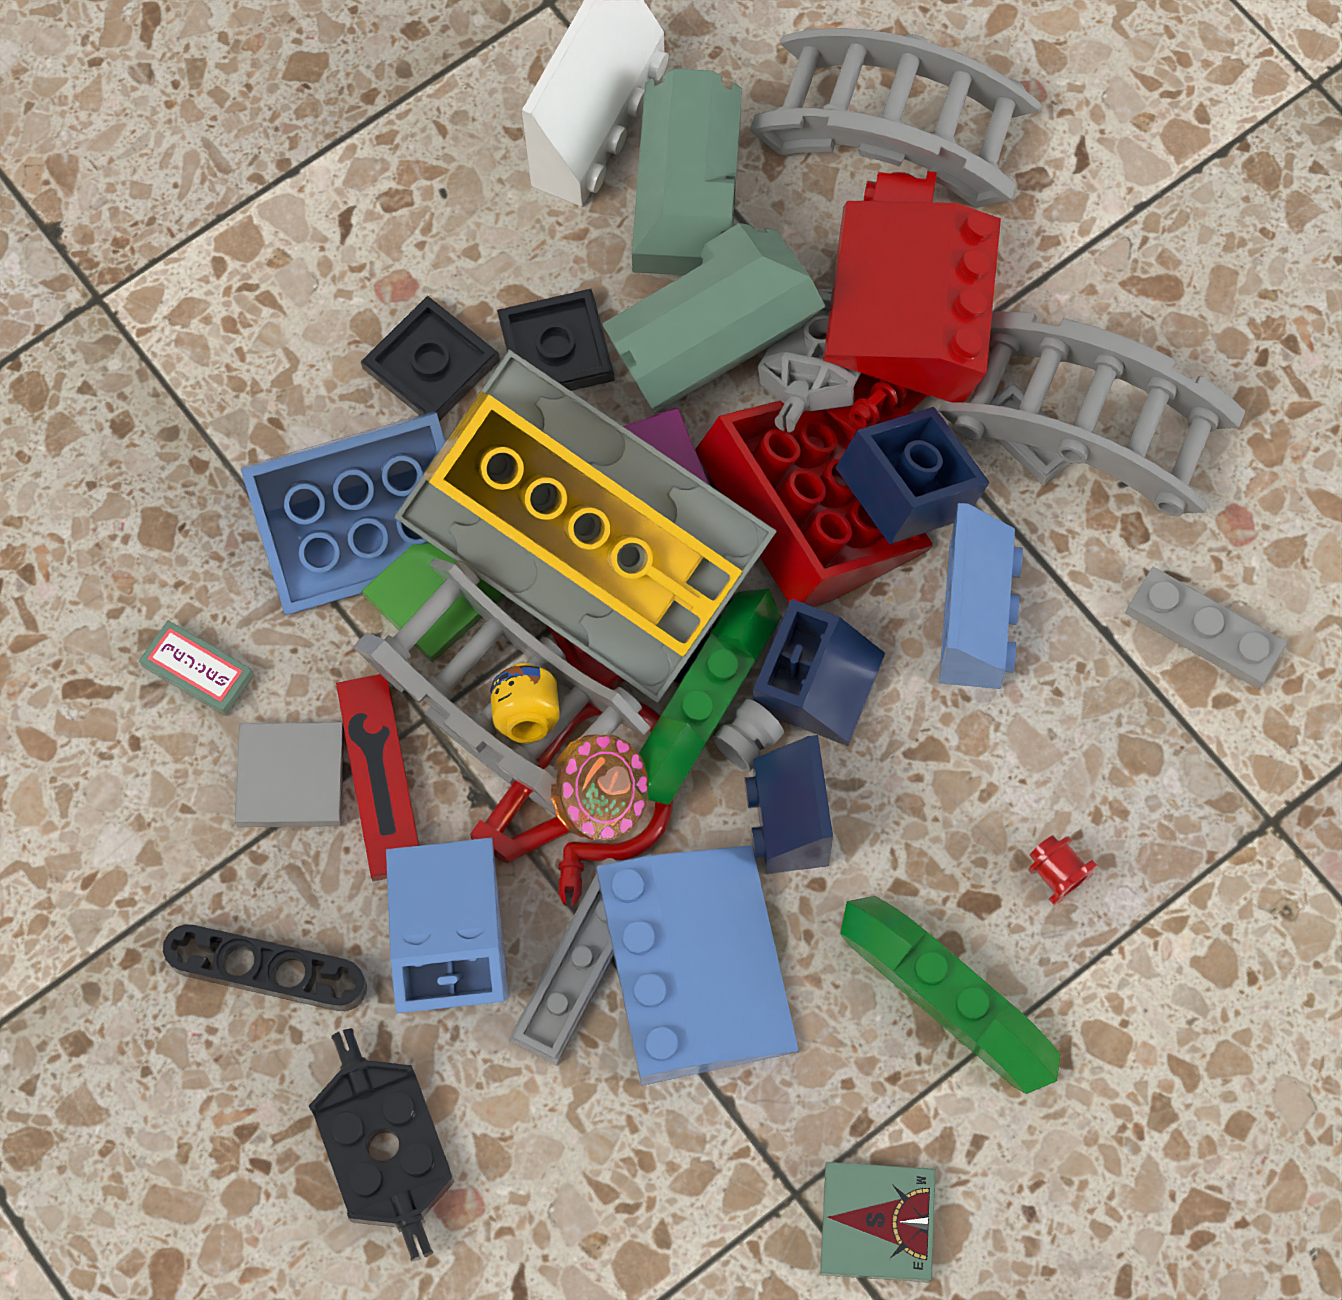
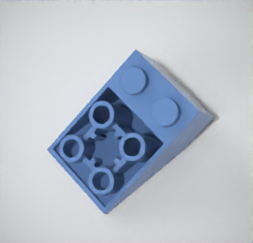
[386,838,509,1013]

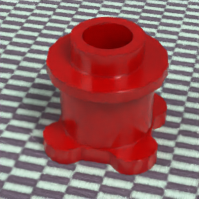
[1028,835,1098,905]

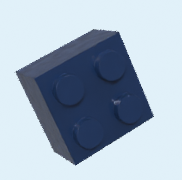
[836,407,990,545]

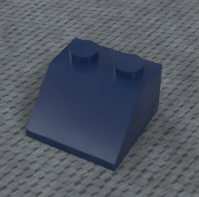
[744,735,833,874]

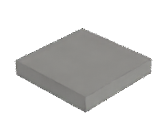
[235,722,344,828]

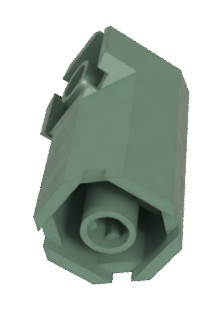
[631,68,741,275]
[602,223,826,414]

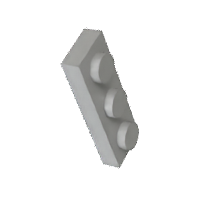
[1125,567,1288,690]

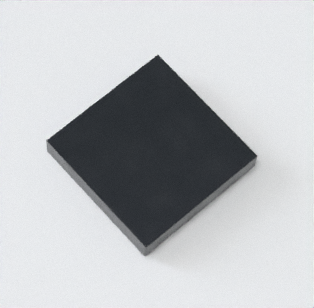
[497,288,615,391]
[361,296,500,421]

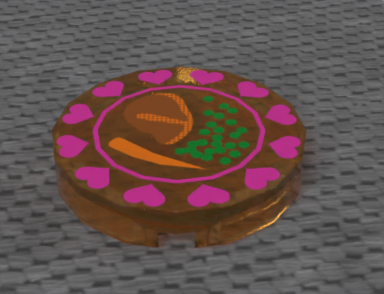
[551,735,648,840]

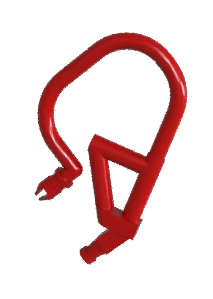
[470,701,673,906]

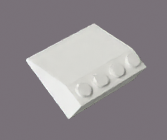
[522,0,669,207]

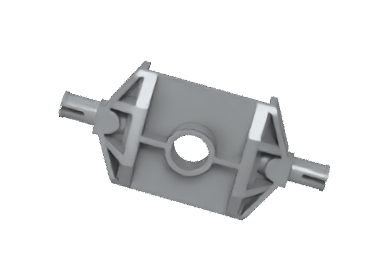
[758,288,861,432]

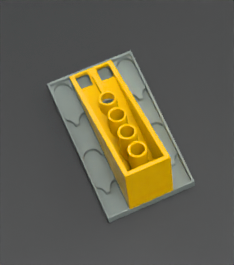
[394,350,777,703]

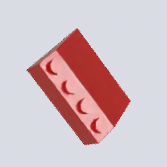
[823,201,1001,403]
[695,400,933,607]

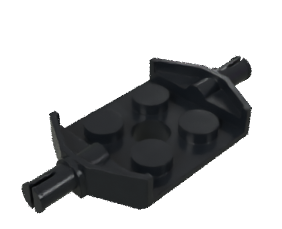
[309,1028,455,1262]

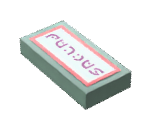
[139,620,254,716]

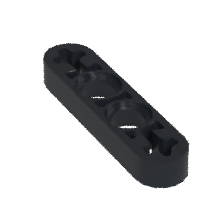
[163,924,367,1011]

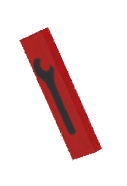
[336,674,419,882]

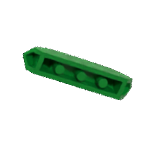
[627,588,782,805]
[840,896,1061,1094]

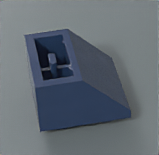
[753,599,885,746]

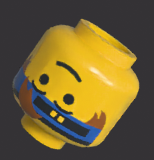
[490,663,560,743]

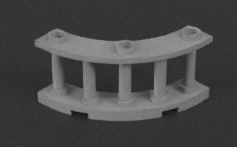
[750,28,1041,208]
[938,311,1245,516]
[353,558,651,822]

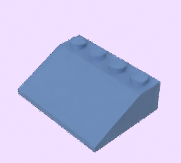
[241,411,445,615]
[596,845,799,1086]

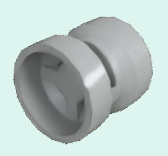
[712,699,784,772]

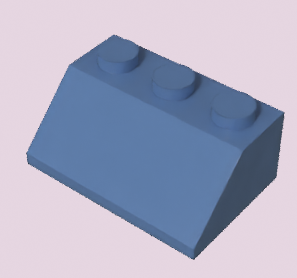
[939,503,1023,689]

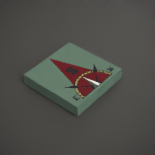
[820,1162,936,1283]

